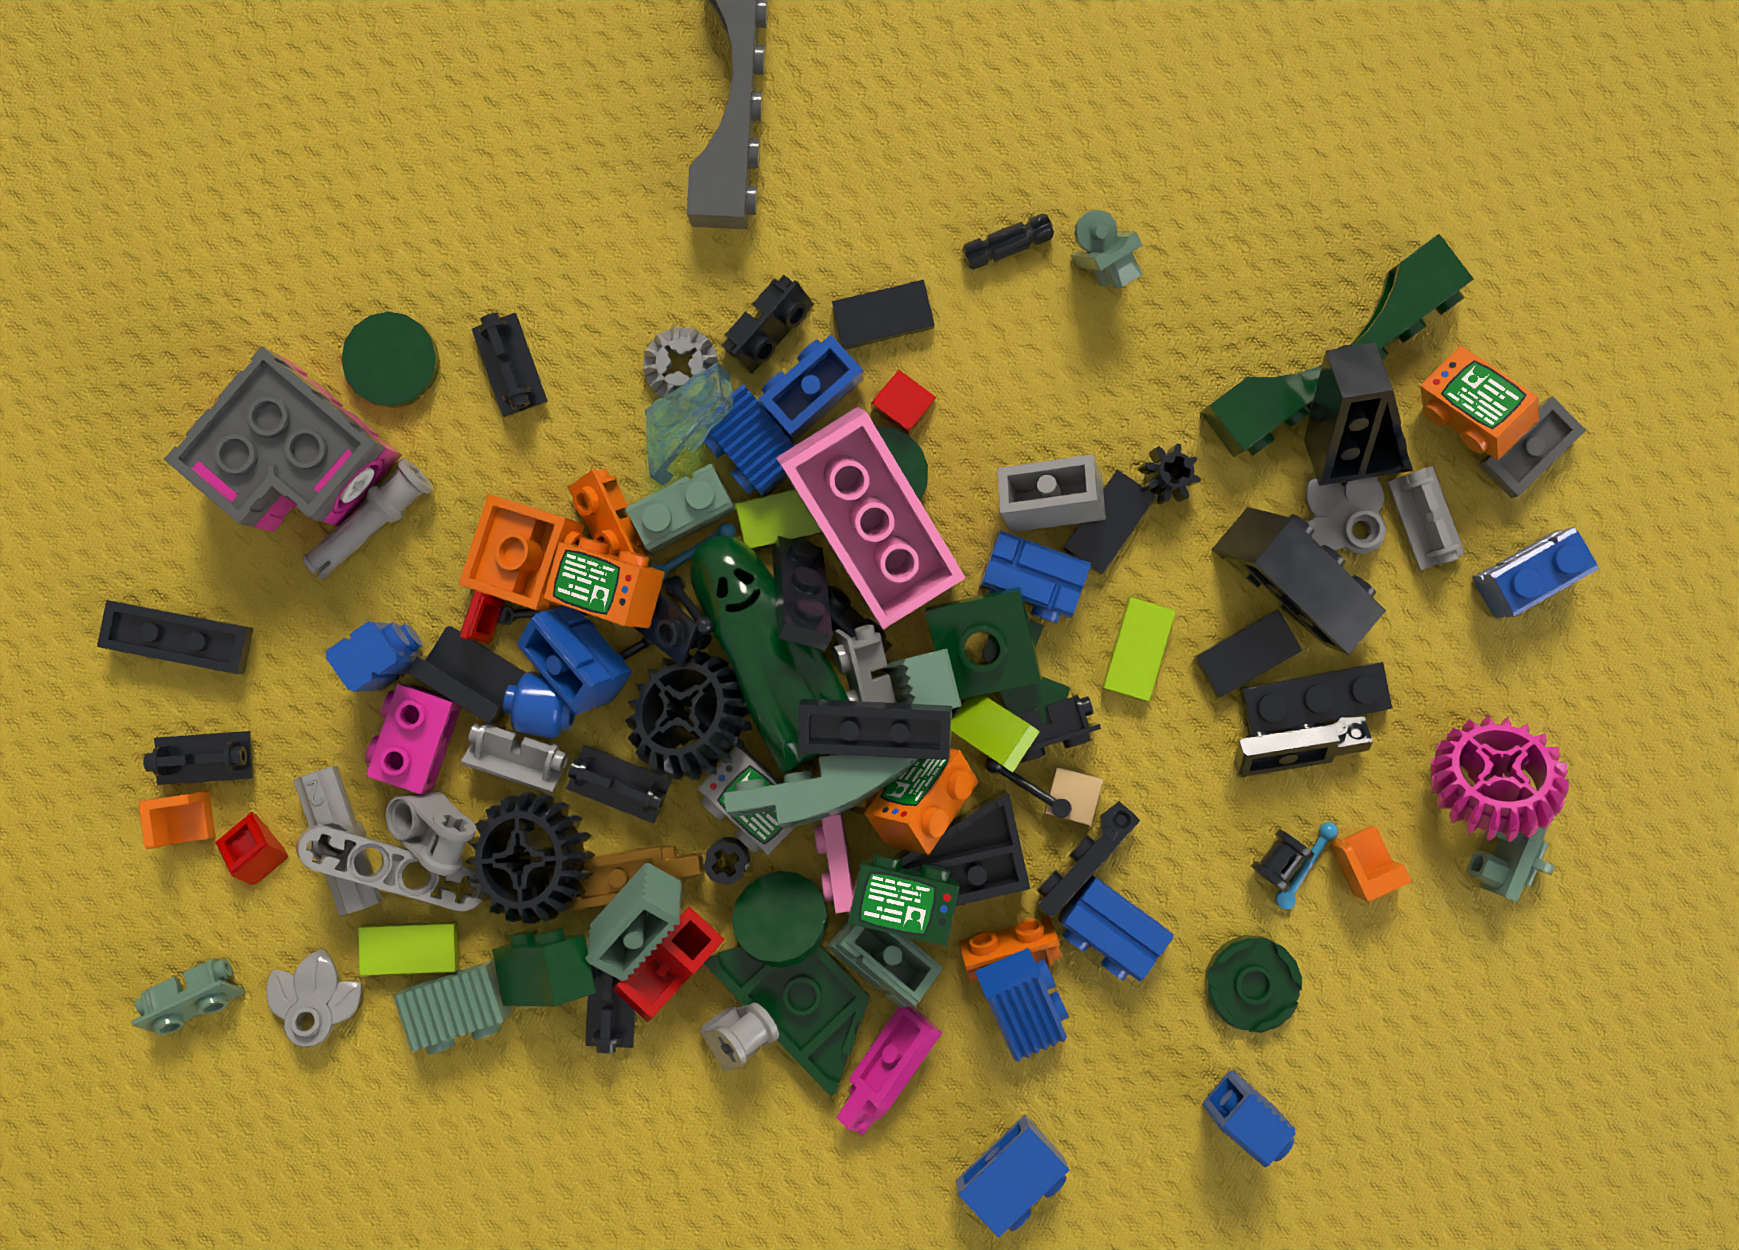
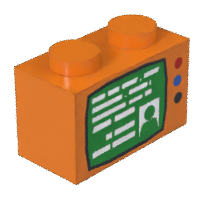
[1420,345,1539,460]
[544,537,665,628]
[865,748,979,855]

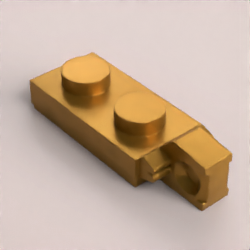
[573,845,705,910]

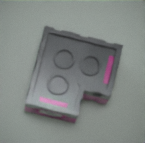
[164,346,402,532]

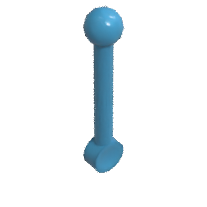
[651,522,736,582]
[1275,822,1338,909]

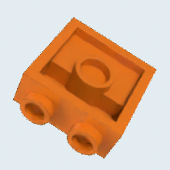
[459,494,586,612]

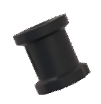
[1250,829,1314,893]
[704,837,750,885]

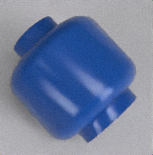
[503,672,575,739]

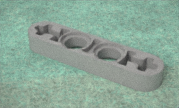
[296,825,483,911]

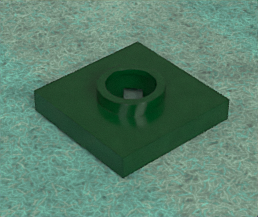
[925,587,1042,699]

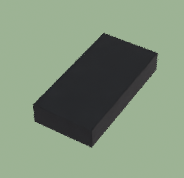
[832,280,935,350]
[1062,469,1156,575]
[1193,609,1302,698]

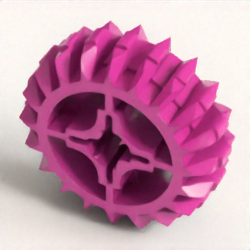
[1430,715,1569,843]

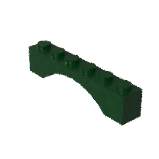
[1200,234,1474,457]

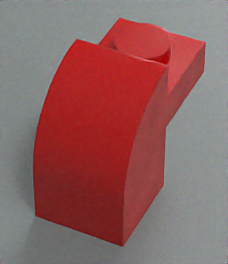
[612,906,725,1023]

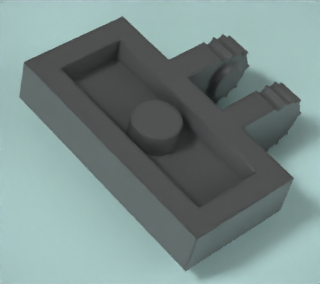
[1478,396,1586,498]

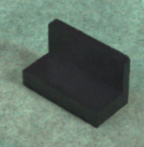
[407,626,527,724]

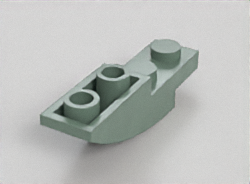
[723,754,918,829]

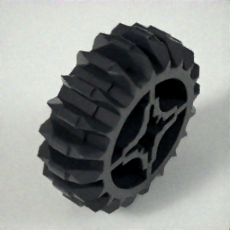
[624,651,753,781]
[465,792,596,925]

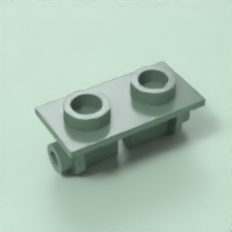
[131,958,245,1035]

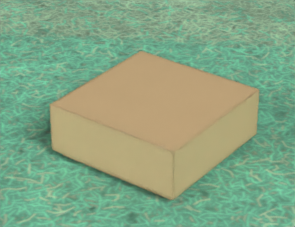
[1044,766,1103,825]

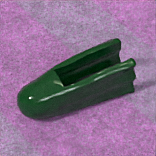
[690,536,850,773]

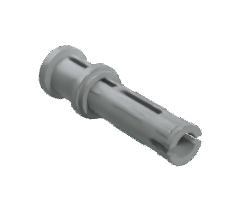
[302,458,434,580]

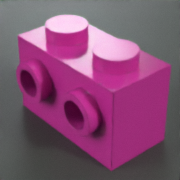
[365,684,462,794]

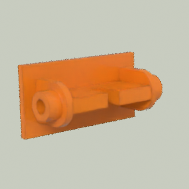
[568,469,647,557]
[958,916,1062,983]

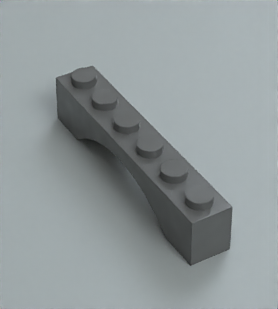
[687,0,768,230]

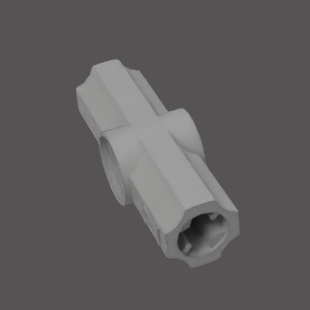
[294,766,383,916]

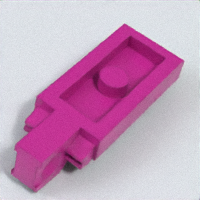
[836,1006,943,1135]

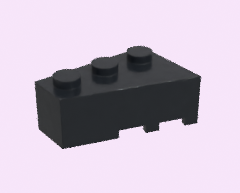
[1304,343,1413,486]
[1211,507,1386,655]
[893,789,1031,906]

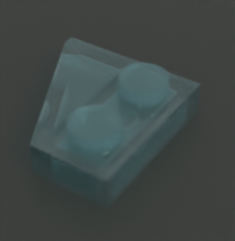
[645,363,734,486]

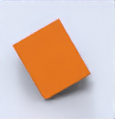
[138,790,216,849]
[1331,826,1412,902]

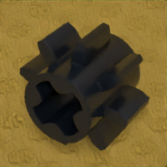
[1138,444,1201,505]

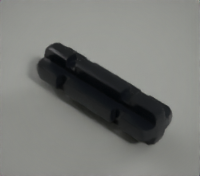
[962,213,1054,270]

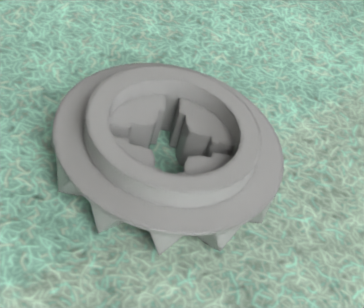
[643,326,719,403]

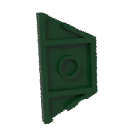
[704,944,870,1097]

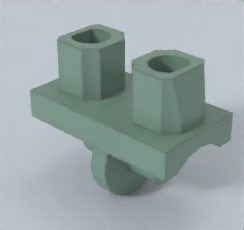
[1070,210,1143,289]
[1467,827,1555,902]

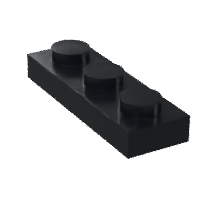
[772,536,833,650]
[97,600,254,674]
[1239,662,1392,735]
[799,699,952,760]

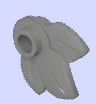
[1306,477,1386,554]
[266,949,362,1047]

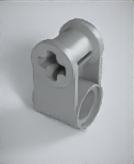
[386,792,476,876]
[699,1002,779,1071]

